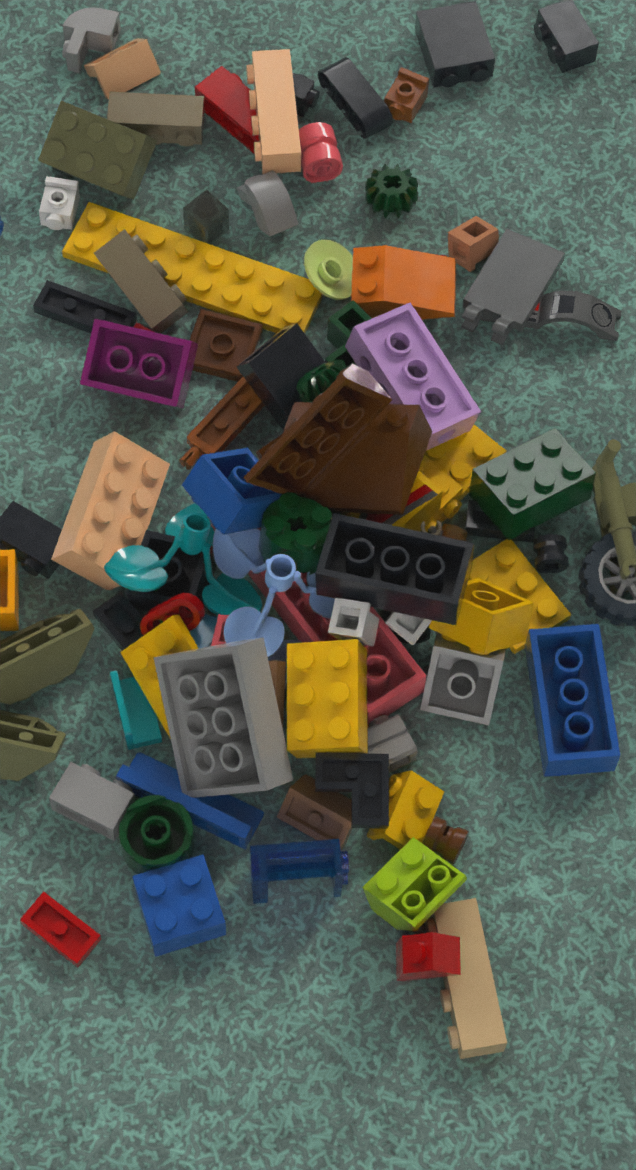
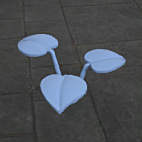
[213,528,335,658]

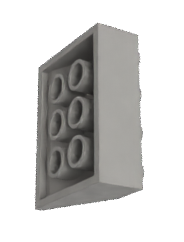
[154,637,293,798]

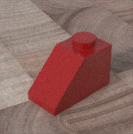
[396,932,461,981]

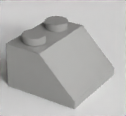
[420,632,506,726]

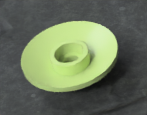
[304,240,353,300]

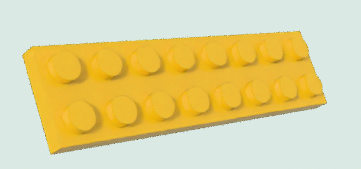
[62,202,323,333]

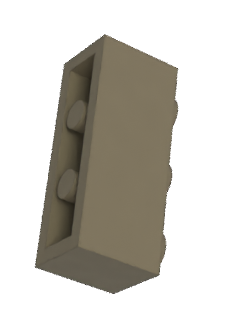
[107,92,205,147]
[94,229,188,333]

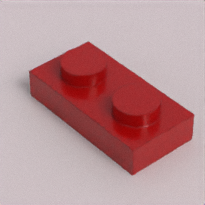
[20,891,102,968]

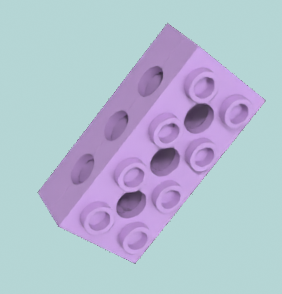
[345,302,481,451]

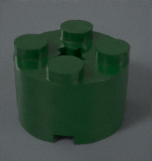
[258,492,332,575]
[119,795,194,874]

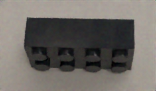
[315,513,474,625]

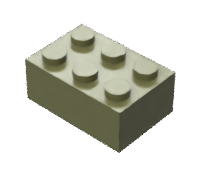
[38,100,157,200]

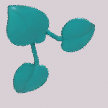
[104,503,263,615]

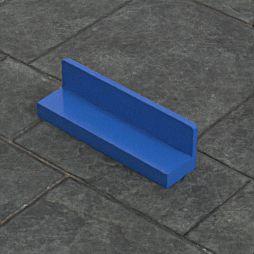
[116,752,264,850]

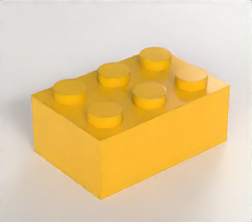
[287,639,368,758]

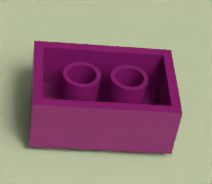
[80,319,198,409]

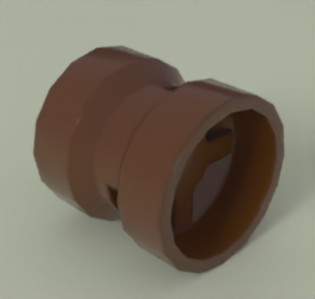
[422,816,469,864]

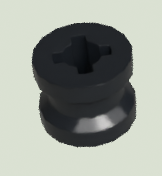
[533,534,569,573]

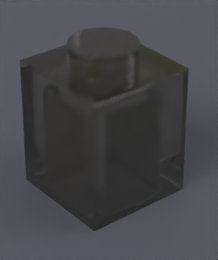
[183,190,229,244]

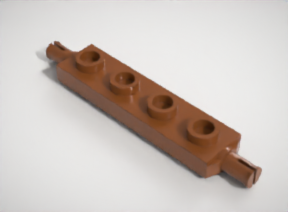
[179,377,265,470]

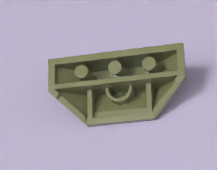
[0,609,94,705]
[0,710,66,781]

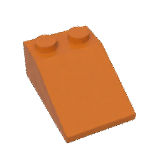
[351,245,456,319]

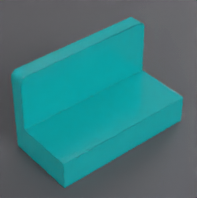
[110,670,162,750]

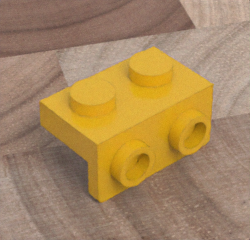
[367,770,444,850]

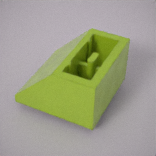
[362,837,467,931]

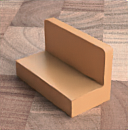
[84,38,161,99]

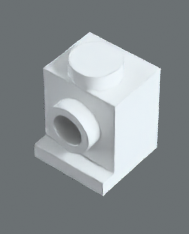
[39,176,80,230]
[328,598,379,646]

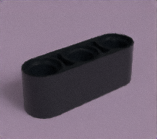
[318,57,393,139]

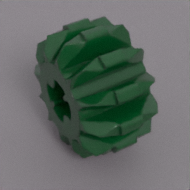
[365,164,419,219]
[296,360,349,402]

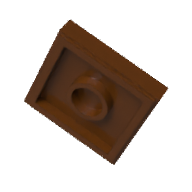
[189,309,263,382]

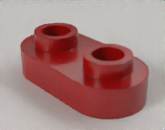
[140,593,205,636]

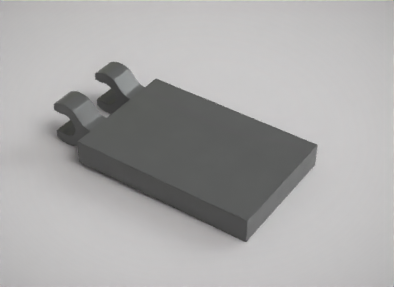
[461,229,565,345]

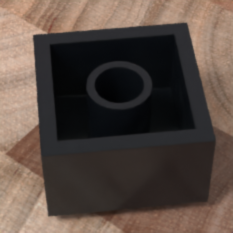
[125,530,217,611]

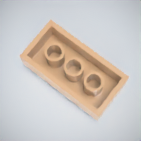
[51,431,170,590]

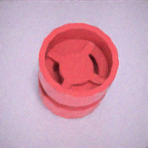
[299,122,343,183]

